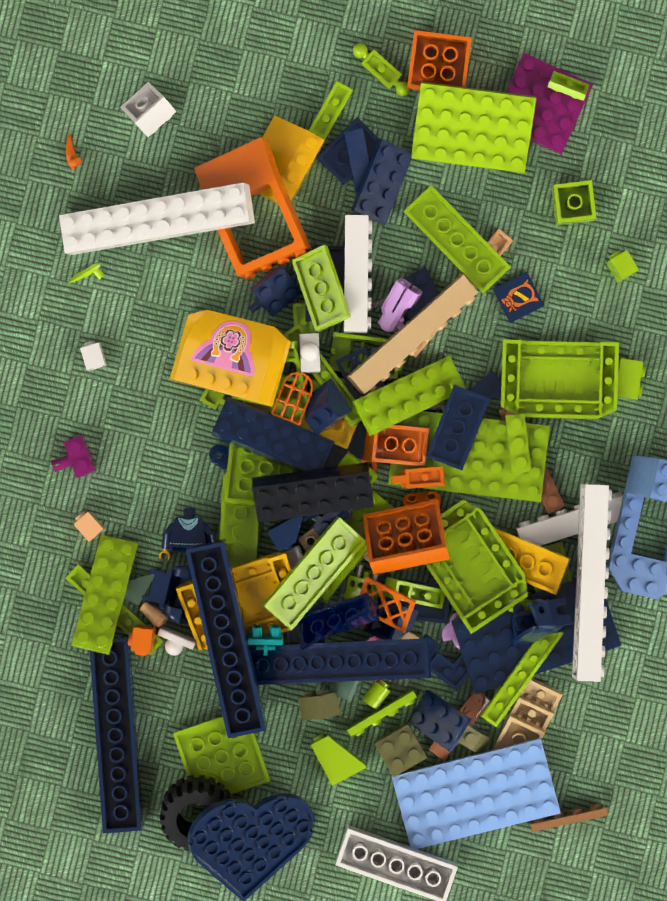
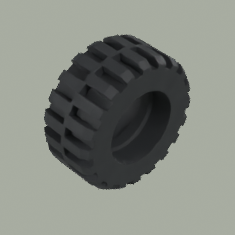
[160,775,232,852]

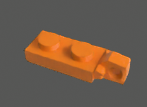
[391,466,445,489]

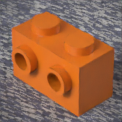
[128,624,156,656]

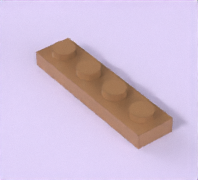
[529,803,608,832]

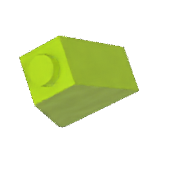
[311,733,366,786]

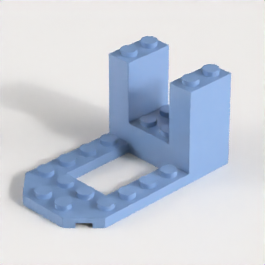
[606,455,667,599]

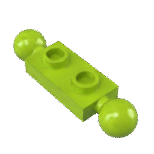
[353,43,411,97]

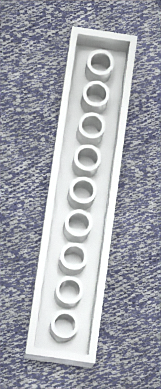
[59,183,255,255]
[572,484,612,682]

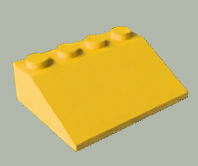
[259,115,325,205]

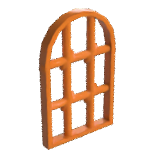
[271,372,314,426]

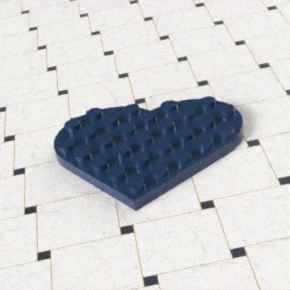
[188,793,315,901]

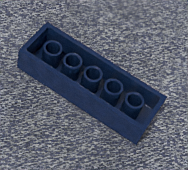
[212,396,335,472]

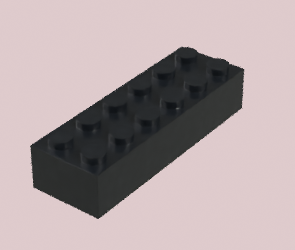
[252,462,374,523]

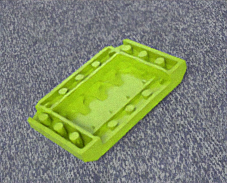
[501,339,619,419]
[425,500,528,634]

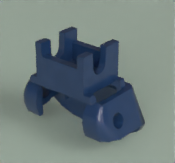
[142,565,192,624]
[512,598,572,647]

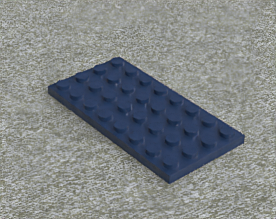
[451,579,621,694]

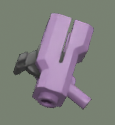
[371,278,423,333]

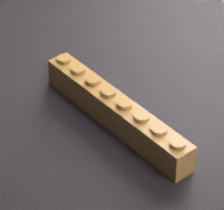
[346,275,478,394]

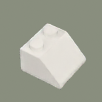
[120,82,176,137]

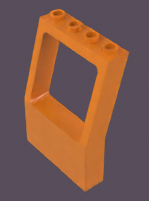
[194,137,312,280]

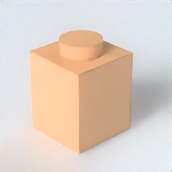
[74,511,105,542]

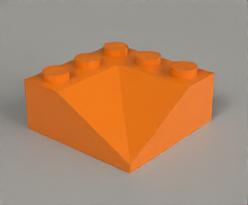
[407,30,472,91]

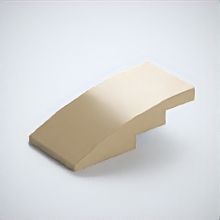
[493,678,563,749]

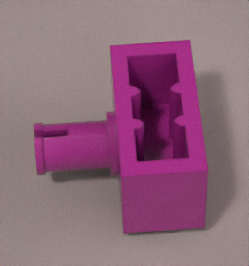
[51,435,97,478]

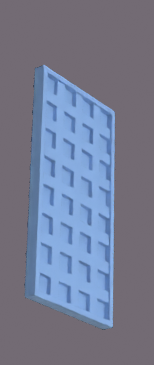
[392,738,561,849]

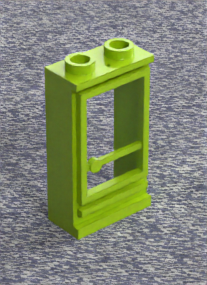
[330,332,403,380]

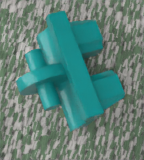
[248,624,284,656]

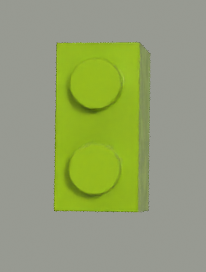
[606,249,639,283]
[618,358,646,400]

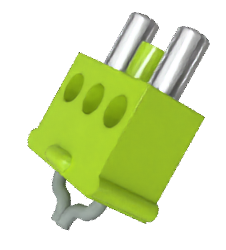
[343,564,379,612]

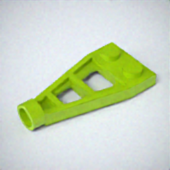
[269,340,308,418]

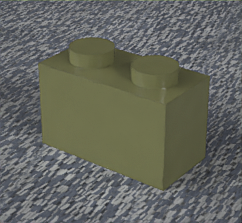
[297,689,341,721]

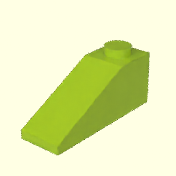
[383,577,445,609]

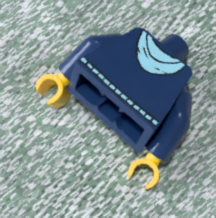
[159,508,215,561]

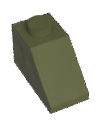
[458,723,492,753]

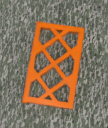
[355,576,416,633]

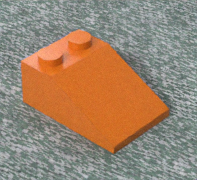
[363,424,429,466]

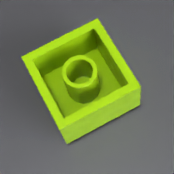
[551,180,596,226]

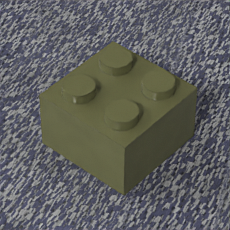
[374,722,427,777]

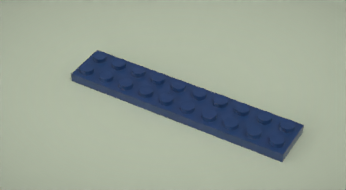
[250,638,431,685]

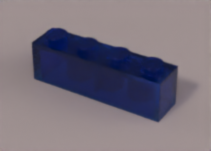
[299,593,379,650]

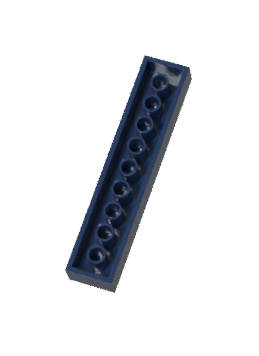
[186,539,267,738]
[90,636,144,833]

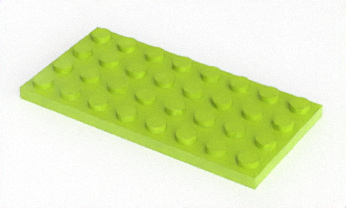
[388,411,550,502]

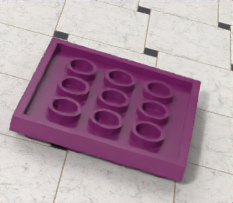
[506,53,593,155]

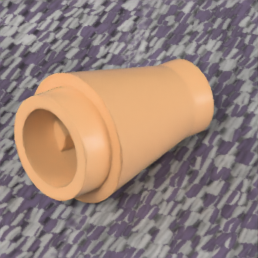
[140,601,168,628]

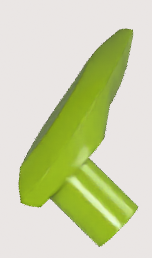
[68,263,105,283]

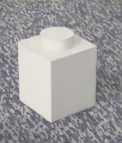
[80,341,107,371]

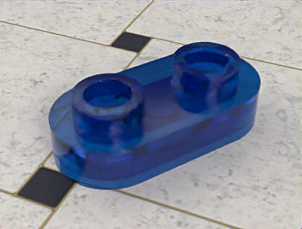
[209,445,229,472]

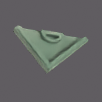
[124,574,155,606]

